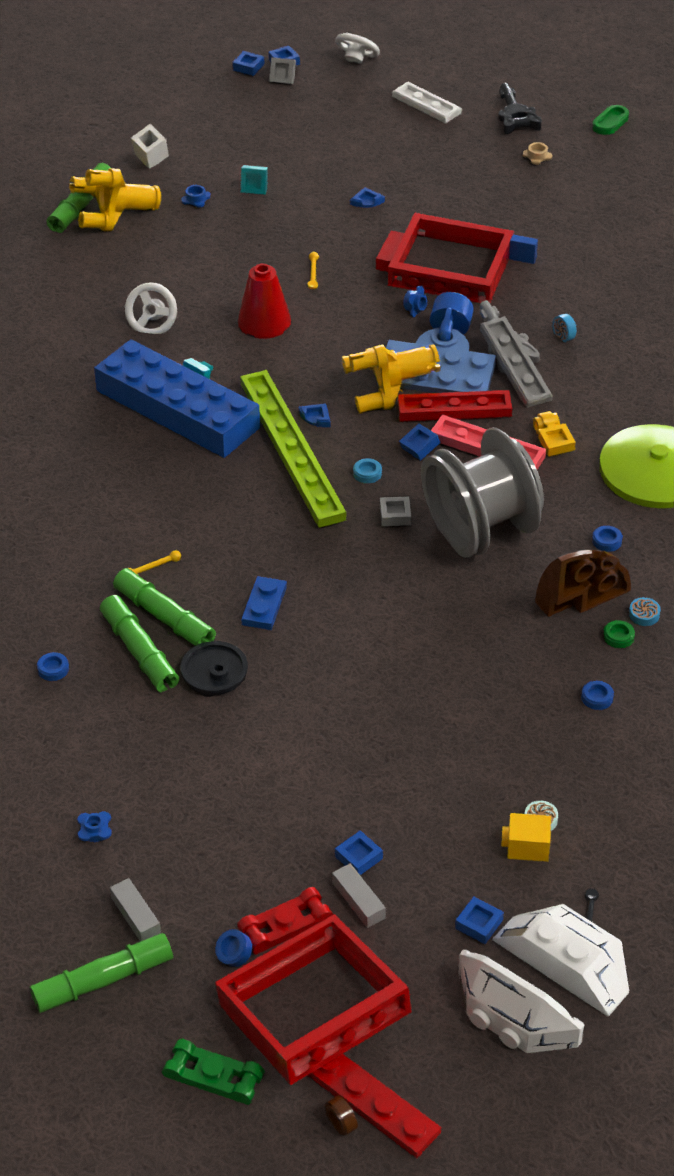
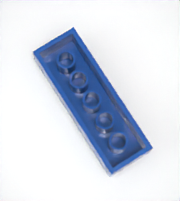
[94,339,260,458]

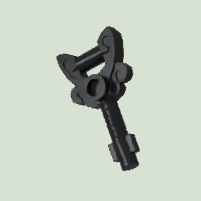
[498,83,542,134]

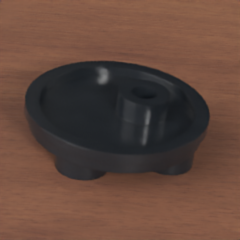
[181,641,248,697]

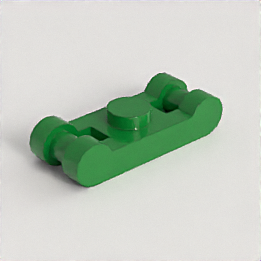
[162,1039,265,1105]

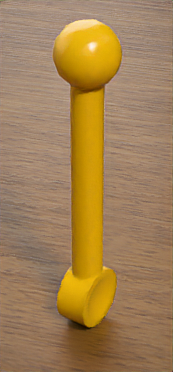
[308,252,319,289]
[128,550,181,574]

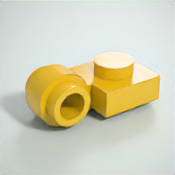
[533,411,576,457]

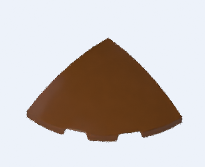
[535,550,631,617]

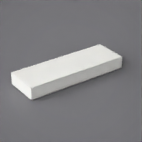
[392,82,462,123]

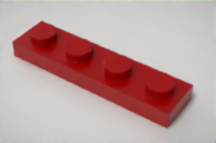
[398,390,512,421]
[308,1054,441,1158]

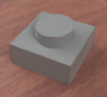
[269,57,296,84]
[380,496,411,526]

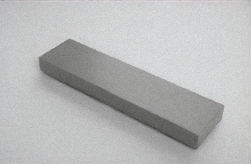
[480,316,553,408]

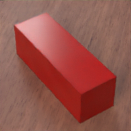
[376,231,404,272]

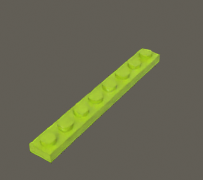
[240,370,346,528]

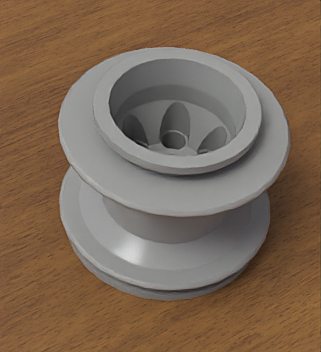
[421,427,544,558]

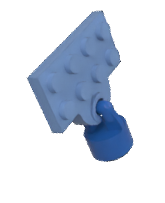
[377,292,496,393]

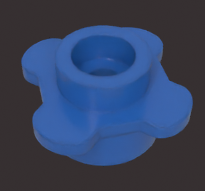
[181,185,211,207]
[403,286,427,317]
[77,811,112,842]

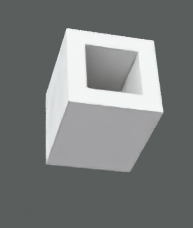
[131,124,169,168]

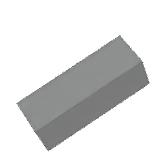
[332,863,386,928]
[110,878,161,942]

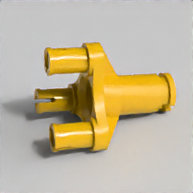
[69,168,161,231]
[342,344,441,414]

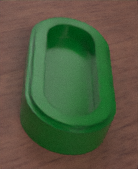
[592,105,629,135]

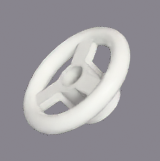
[335,33,380,64]
[125,283,177,334]

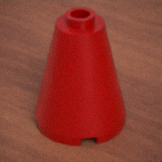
[238,263,291,339]

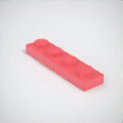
[431,415,546,470]

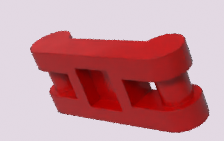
[237,887,333,955]

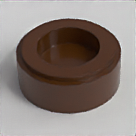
[325,1095,358,1136]

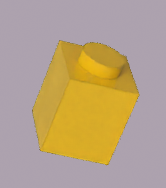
[501,813,551,862]

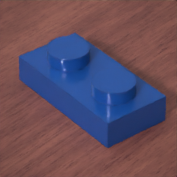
[241,576,287,630]

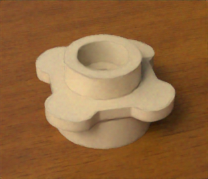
[523,142,552,165]

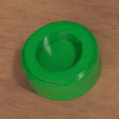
[603,620,635,648]

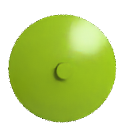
[599,424,674,508]

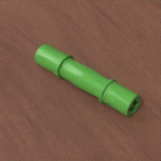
[47,163,111,233]
[113,568,216,646]
[100,595,179,693]
[29,933,173,1013]

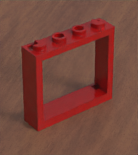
[388,213,514,303]
[215,914,412,1085]

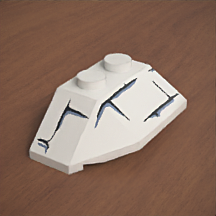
[493,904,629,1017]
[458,949,584,1053]

